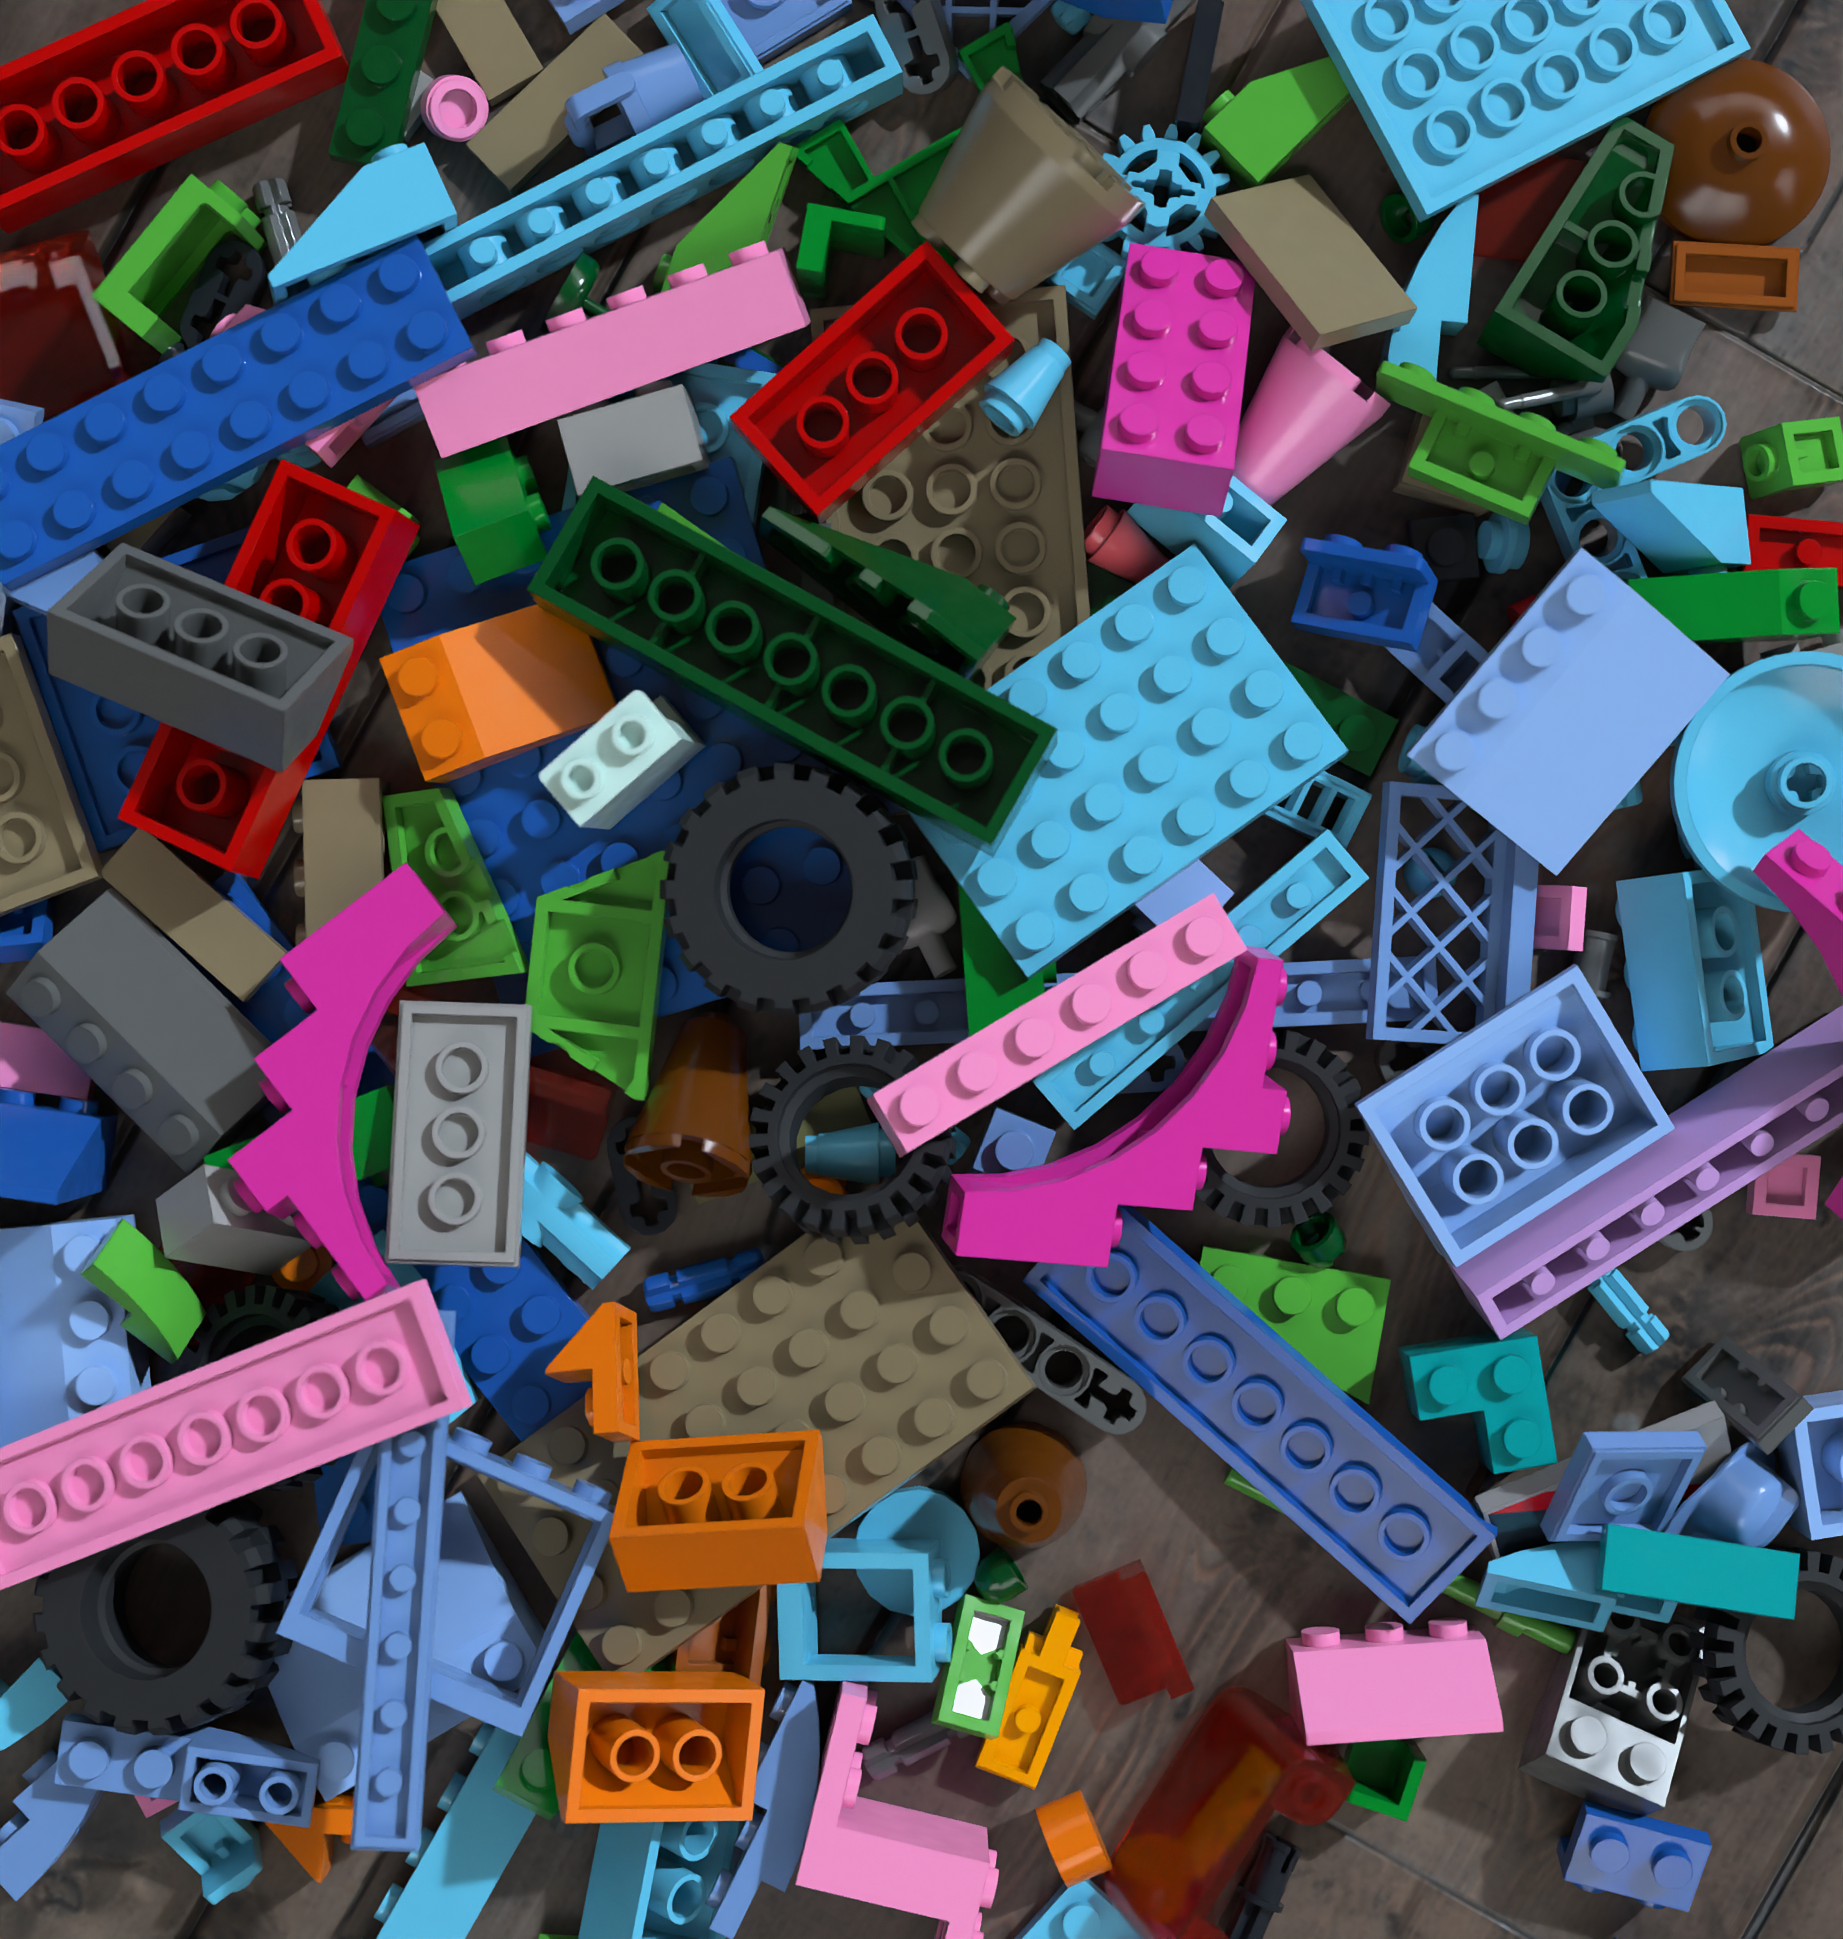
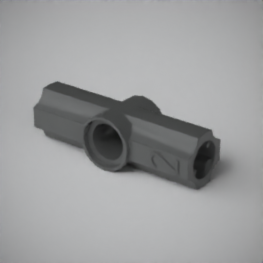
[1040,0,1197,125]

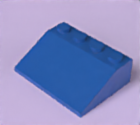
[0,1087,118,1205]

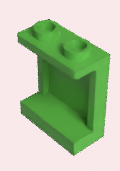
[91,174,268,354]

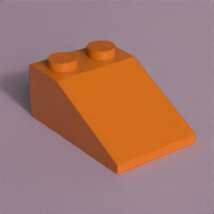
[379,604,617,784]

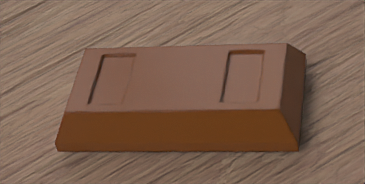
[1668,241,1800,313]

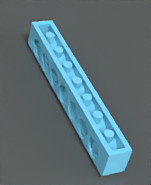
[423,14,903,320]

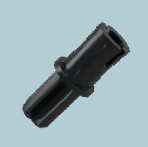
[1222,1833,1303,1939]

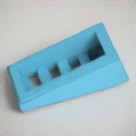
[1263,771,1372,849]

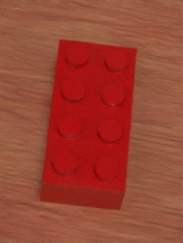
[729,240,1015,525]

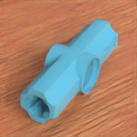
[522,1152,631,1290]

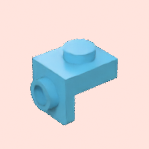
[160,1808,263,1905]

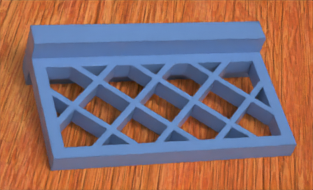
[1366,781,1539,1044]

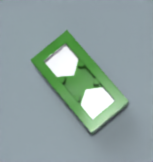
[931,1594,1025,1740]

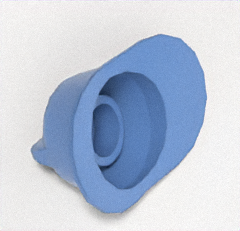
[1663,1442,1801,1548]

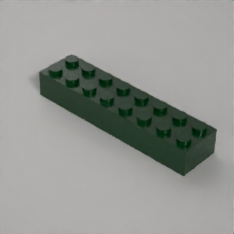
[527,476,1058,857]

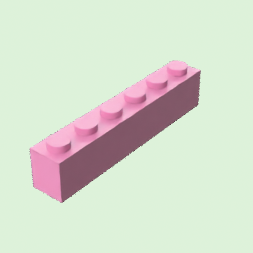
[414,240,811,459]
[867,893,1248,1157]

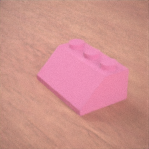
[1286,1617,1504,1746]

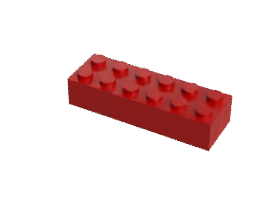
[0,0,350,234]
[117,459,420,879]

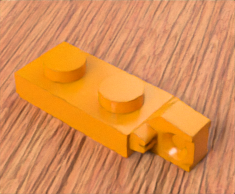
[975,1604,1083,1790]

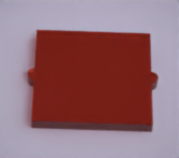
[1473,157,1588,262]

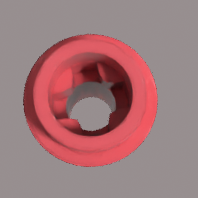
[1084,505,1170,584]

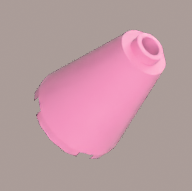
[1233,326,1391,506]

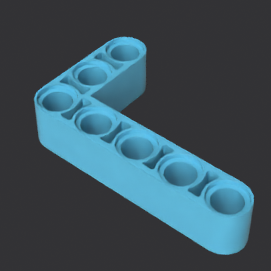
[1541,395,1727,746]

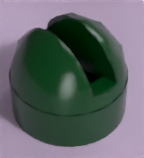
[1380,190,1437,244]
[1290,1212,1347,1268]
[974,1545,1028,1603]

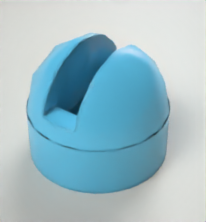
[1404,847,1457,898]

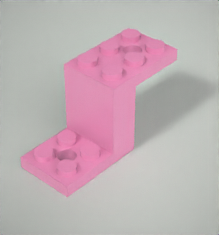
[796,1681,999,1939]

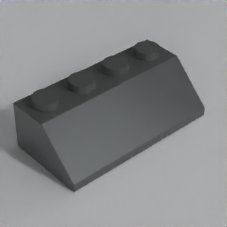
[47,542,354,773]
[6,887,272,1175]

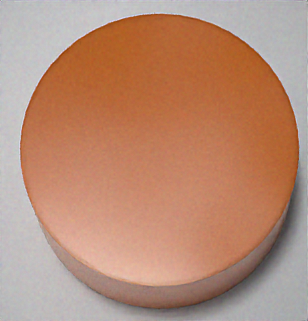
[1035,1789,1112,1888]

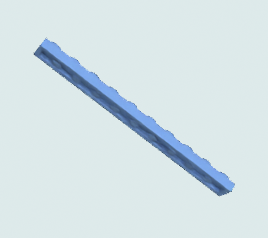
[799,956,1438,1050]

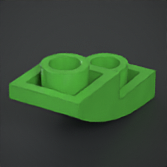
[80,1219,207,1364]

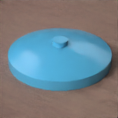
[1670,651,1843,912]

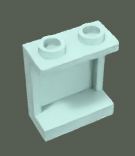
[539,690,706,830]

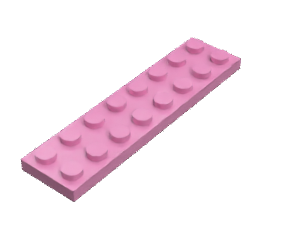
[0,1279,473,1590]

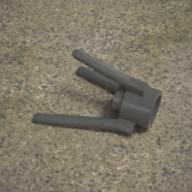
[1448,365,1614,436]

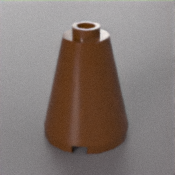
[623,1011,752,1197]
[960,1422,1087,1549]

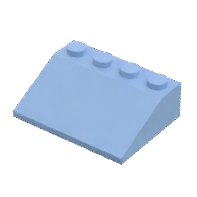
[1406,548,1730,876]
[1354,964,1675,1268]
[0,1214,151,1448]
[268,1490,545,1802]

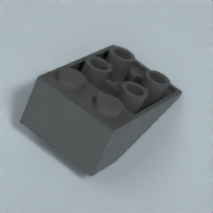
[1518,1612,1705,1816]

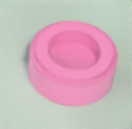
[420,75,489,142]

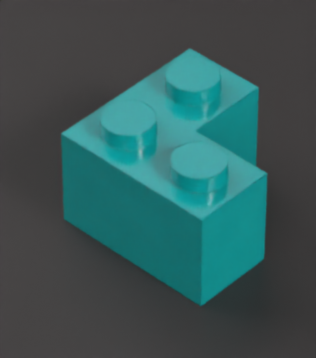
[1397,1327,1558,1474]

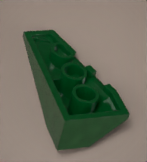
[1477,116,1675,383]
[758,506,1017,681]

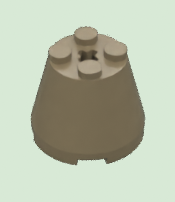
[911,66,1146,306]

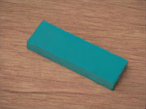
[1595,1524,1800,1620]

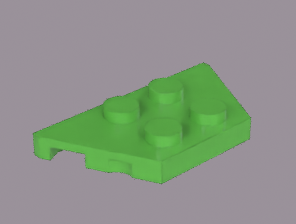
[525,851,669,1101]

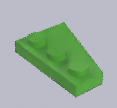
[382,788,530,987]
[1197,1244,1391,1405]

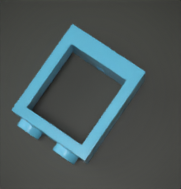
[777,1538,953,1683]

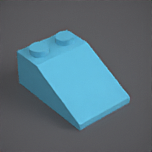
[268,142,457,306]

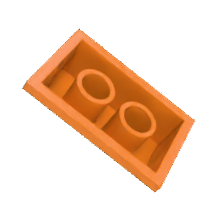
[609,1430,828,1592]
[548,1671,765,1823]

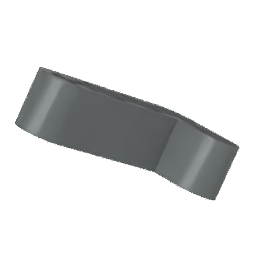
[952,1265,1146,1435]

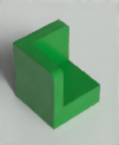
[1335,1739,1427,1822]

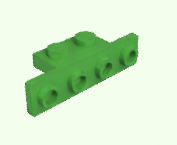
[1376,361,1626,526]

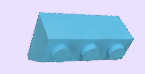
[1615,870,1774,1072]
[578,1821,744,1939]

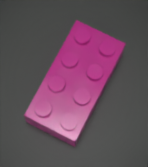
[1092,243,1255,517]

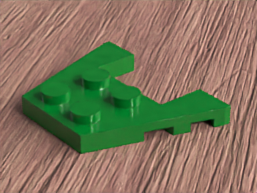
[793,22,1023,277]

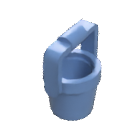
[564,43,704,156]

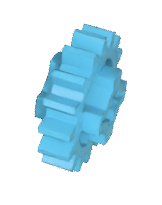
[1102,124,1230,259]

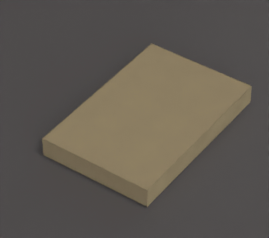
[1204,174,1417,351]

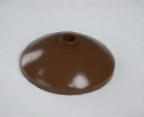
[1643,58,1831,246]

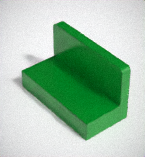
[796,203,887,300]

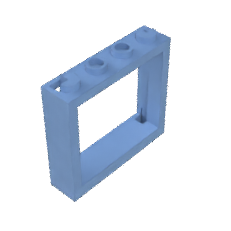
[276,1427,616,1737]

